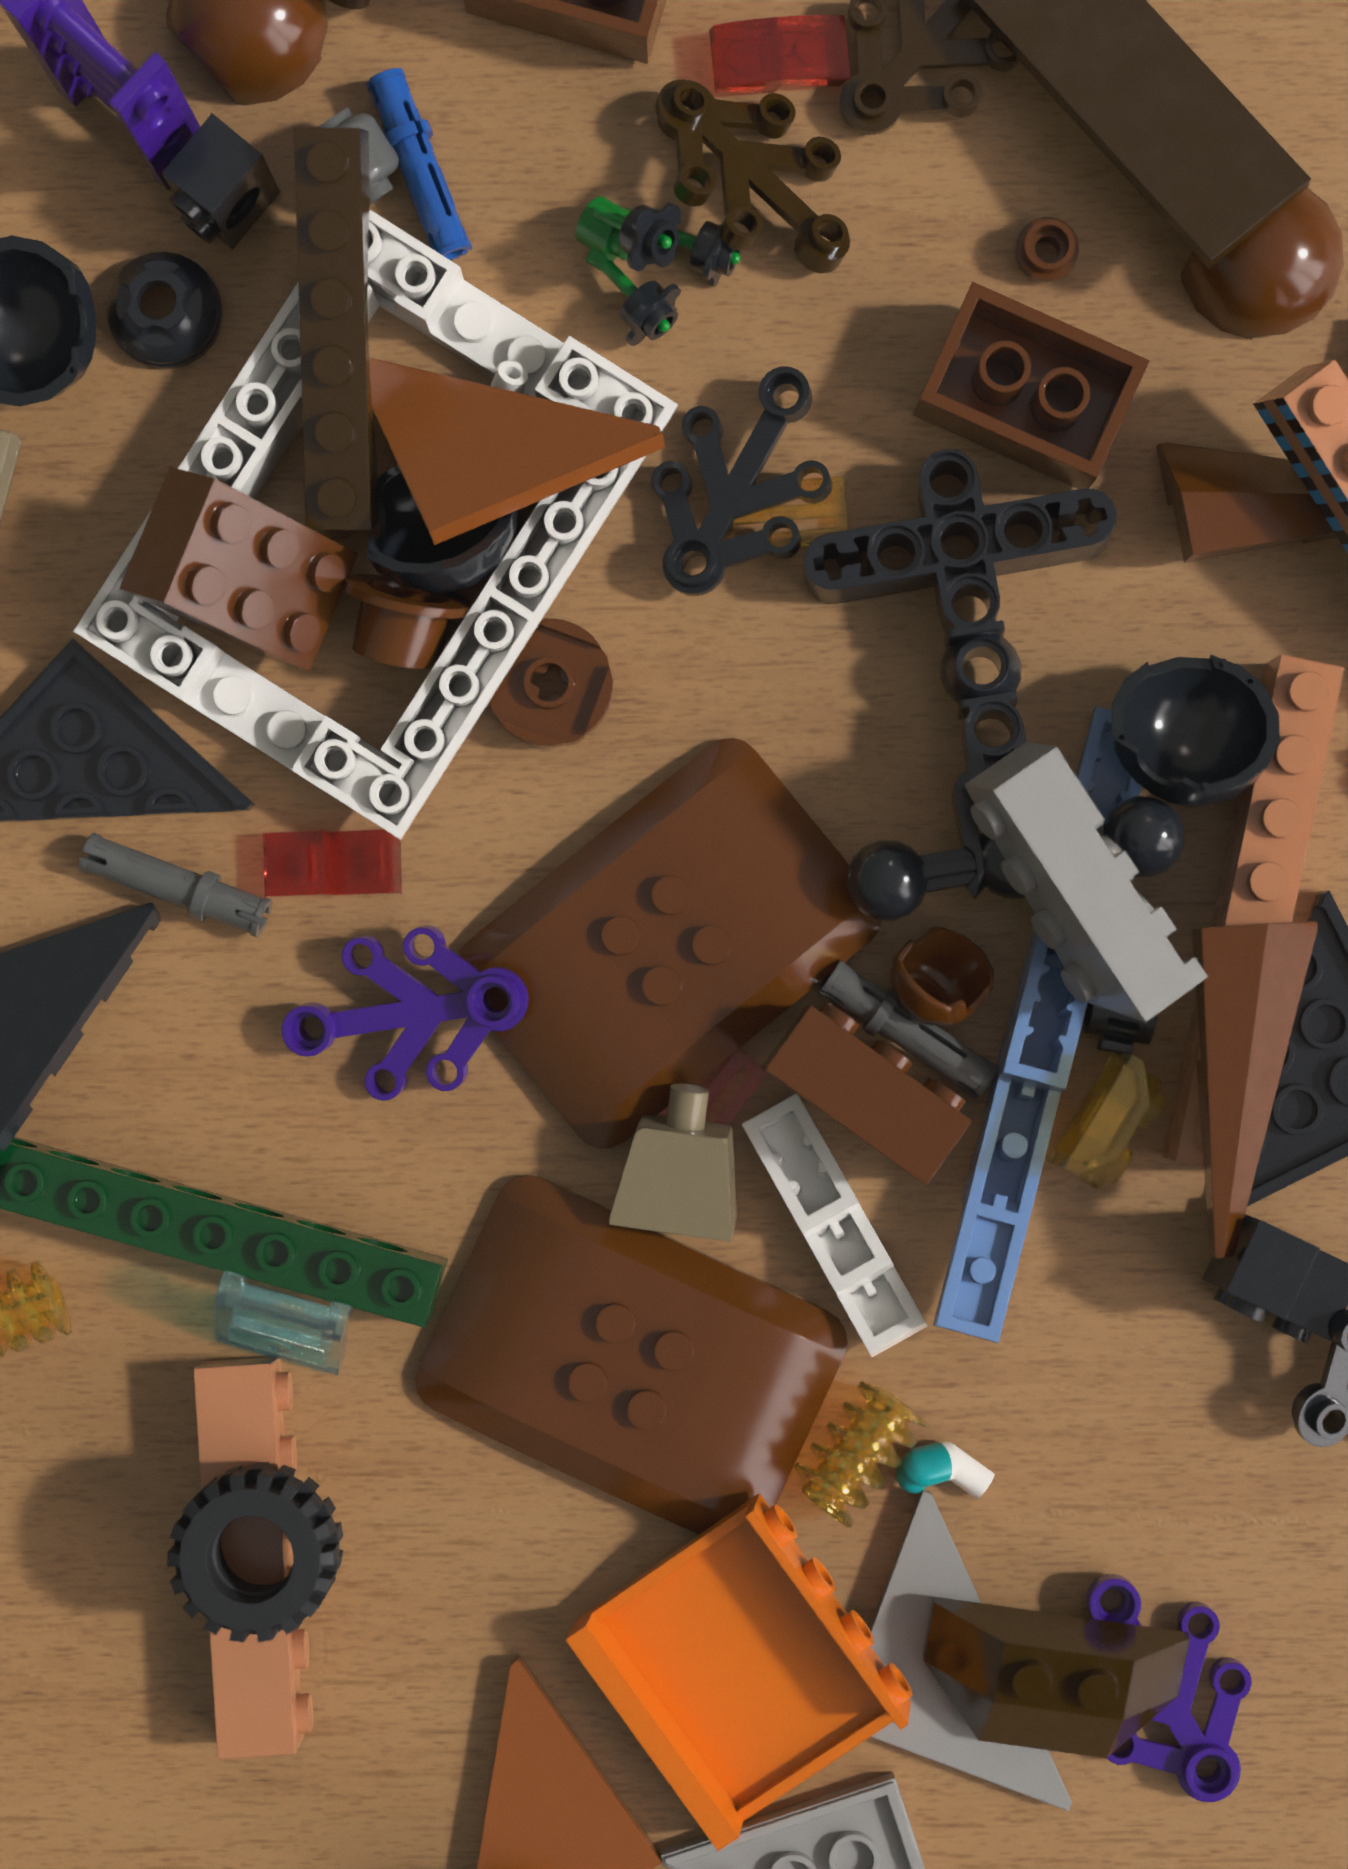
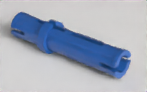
[365,68,472,261]

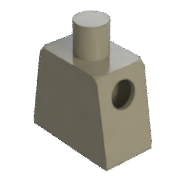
[609,1084,737,1242]

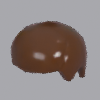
[890,927,994,1025]

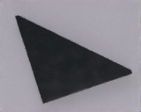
[0,638,255,823]
[1247,890,1348,1206]
[0,902,161,1152]

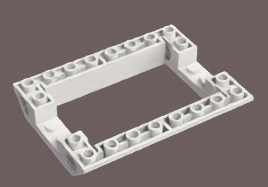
[73,210,678,840]

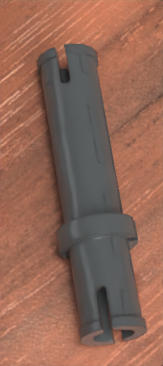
[78,833,272,938]
[817,960,999,1100]

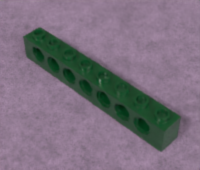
[0,1137,448,1328]

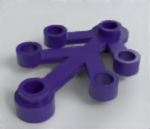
[282,925,529,1101]
[1086,1574,1252,1802]

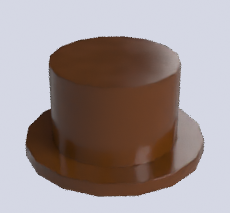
[343,574,472,669]

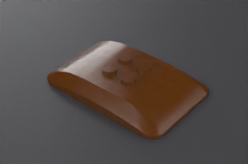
[457,738,882,1149]
[415,1175,848,1534]

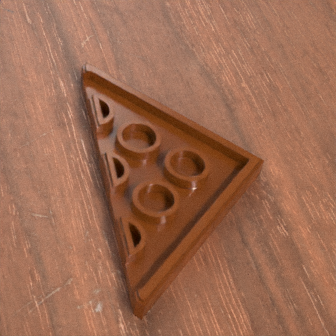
[369,357,665,545]
[477,1656,662,1869]

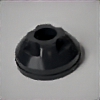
[106,252,223,369]

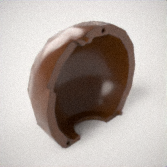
[166,0,328,105]
[1181,188,1344,340]

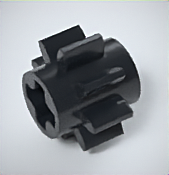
[1084,1003,1157,1055]

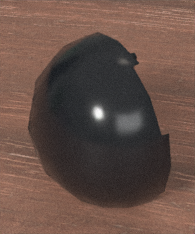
[0,235,96,407]
[367,465,518,595]
[1111,655,1280,808]

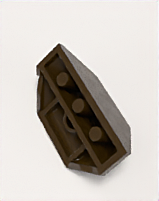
[923,1597,1190,1758]

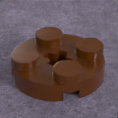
[490,619,613,748]

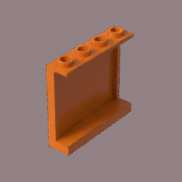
[565,1493,913,1851]

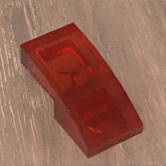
[709,15,850,93]
[263,829,402,897]

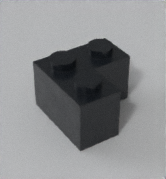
[1202,1214,1348,1344]

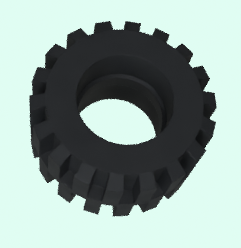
[167,1462,343,1643]

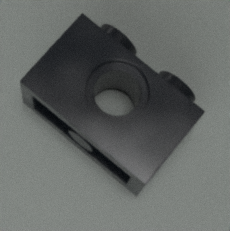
[162,113,280,250]

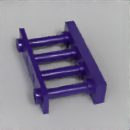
[0,0,200,191]

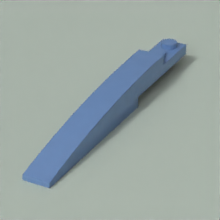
[933,706,1142,1343]

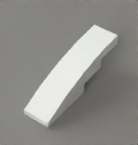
[742,1093,928,1357]

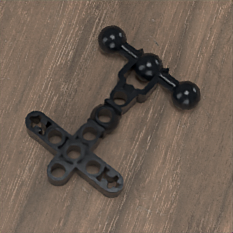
[804,449,1184,921]

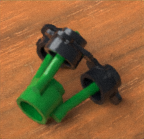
[576,196,741,346]

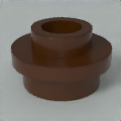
[1015,217,1079,282]

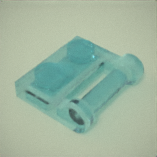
[214,1270,352,1375]

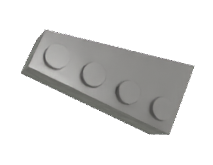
[964,742,1208,1022]

